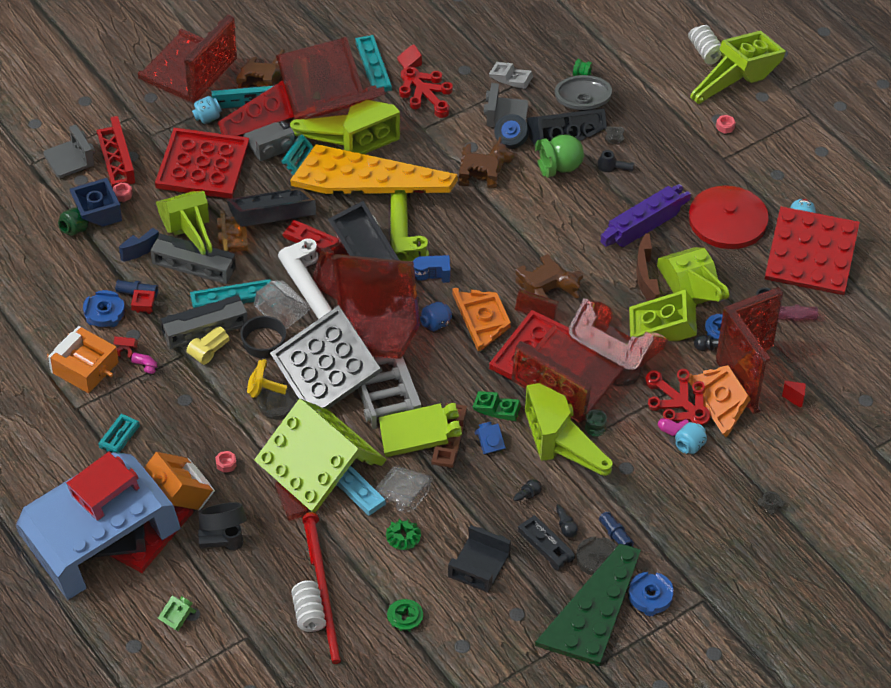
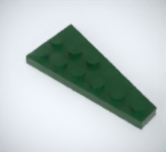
[535,544,641,666]

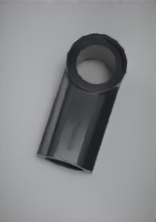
[198,525,244,550]

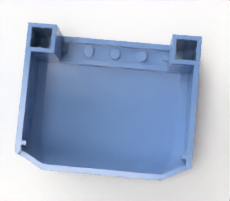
[16,452,181,600]

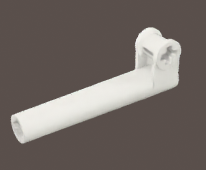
[278,239,332,319]

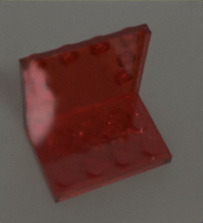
[138,14,237,103]
[276,37,386,119]
[332,254,420,359]
[716,287,783,414]
[511,325,624,423]

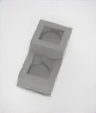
[489,62,533,89]

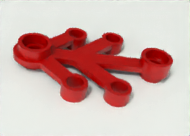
[399,67,453,118]
[646,369,710,426]

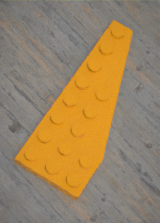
[290,144,458,194]

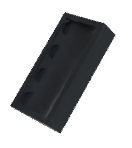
[227,188,316,227]
[328,201,403,285]

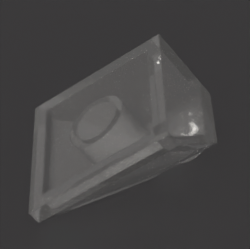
[254,281,311,329]

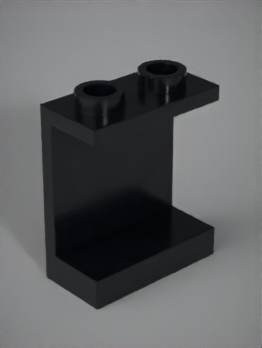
[92,524,146,558]
[448,525,511,593]

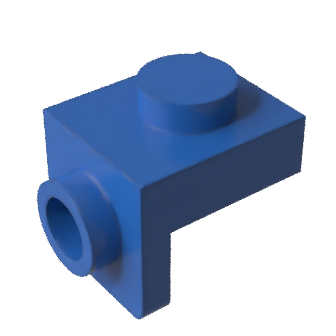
[474,422,505,454]

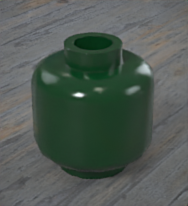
[58,207,88,236]

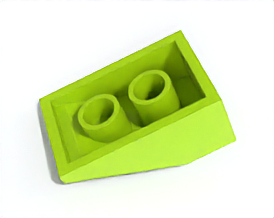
[629,289,697,341]

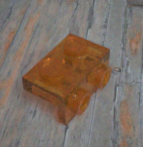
[217,210,248,252]

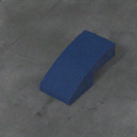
[119,228,159,262]

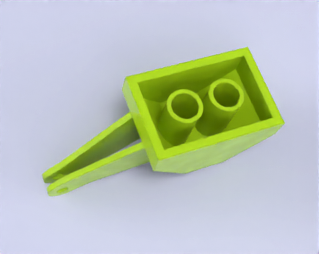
[690,31,786,104]
[290,100,400,154]
[156,191,212,255]
[657,247,729,305]
[525,383,613,476]

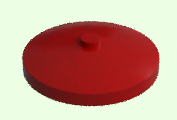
[689,186,769,249]

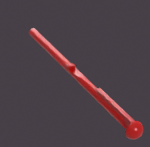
[302,512,341,664]

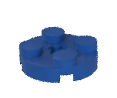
[83,290,125,327]
[628,572,674,616]

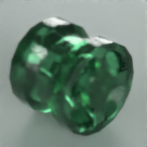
[585,409,607,436]

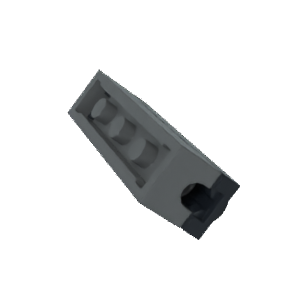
[151,233,236,284]
[160,295,248,349]

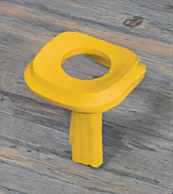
[247,359,287,398]

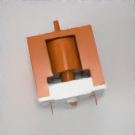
[47,326,119,393]
[144,452,215,510]

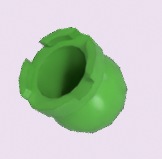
[535,135,584,178]

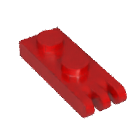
[282,220,339,257]

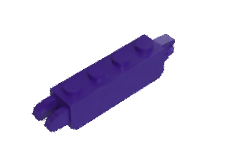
[600,184,691,247]

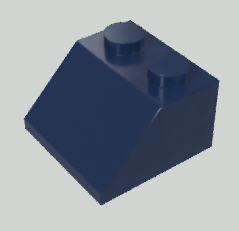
[69,178,122,226]

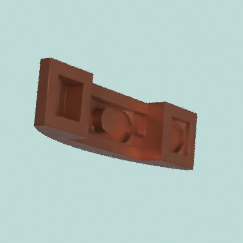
[636,234,660,301]
[431,403,467,468]

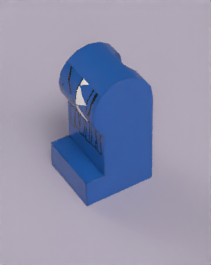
[412,255,450,283]

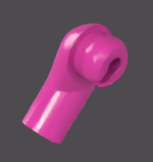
[131,353,157,374]
[658,418,689,436]

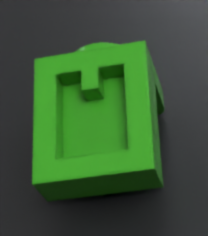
[158,595,197,631]

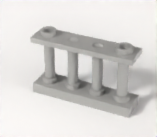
[358,342,421,429]

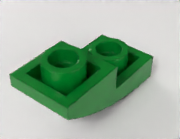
[473,391,521,421]

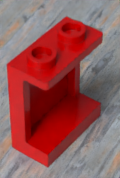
[66,451,139,521]

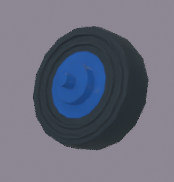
[494,114,529,149]

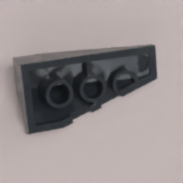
[527,108,607,152]

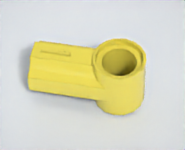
[187,327,229,365]

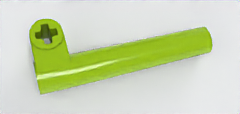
[390,190,429,264]

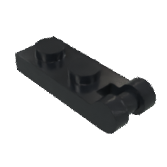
[518,515,575,571]

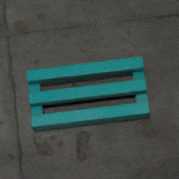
[281,135,314,175]
[98,414,140,453]

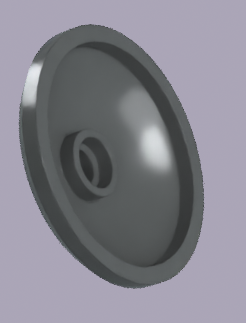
[555,75,612,111]

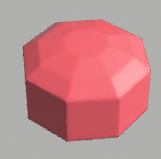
[716,115,736,134]
[113,183,132,202]
[215,451,237,473]

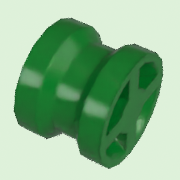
[573,59,593,76]

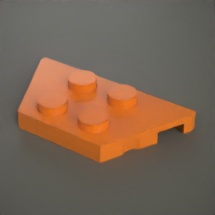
[452,288,511,351]
[685,366,751,437]

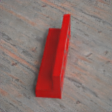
[96,116,135,188]

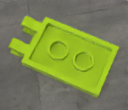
[379,403,462,457]

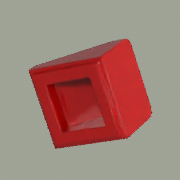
[397,44,422,69]
[782,381,806,408]

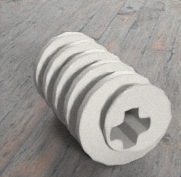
[688,25,722,65]
[291,580,326,632]

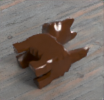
[236,49,293,89]
[459,137,515,188]
[516,254,583,303]

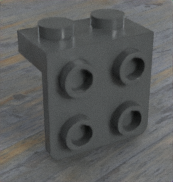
[483,83,528,127]
[244,122,295,162]
[43,125,95,178]

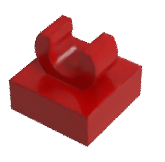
[131,290,155,314]
[113,336,138,358]

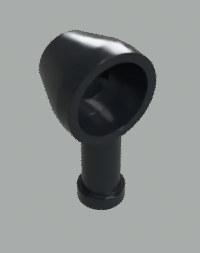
[597,150,635,172]

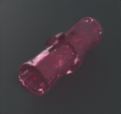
[775,304,818,321]

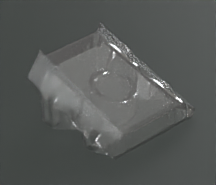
[375,465,433,512]

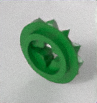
[386,518,421,550]
[387,599,423,632]

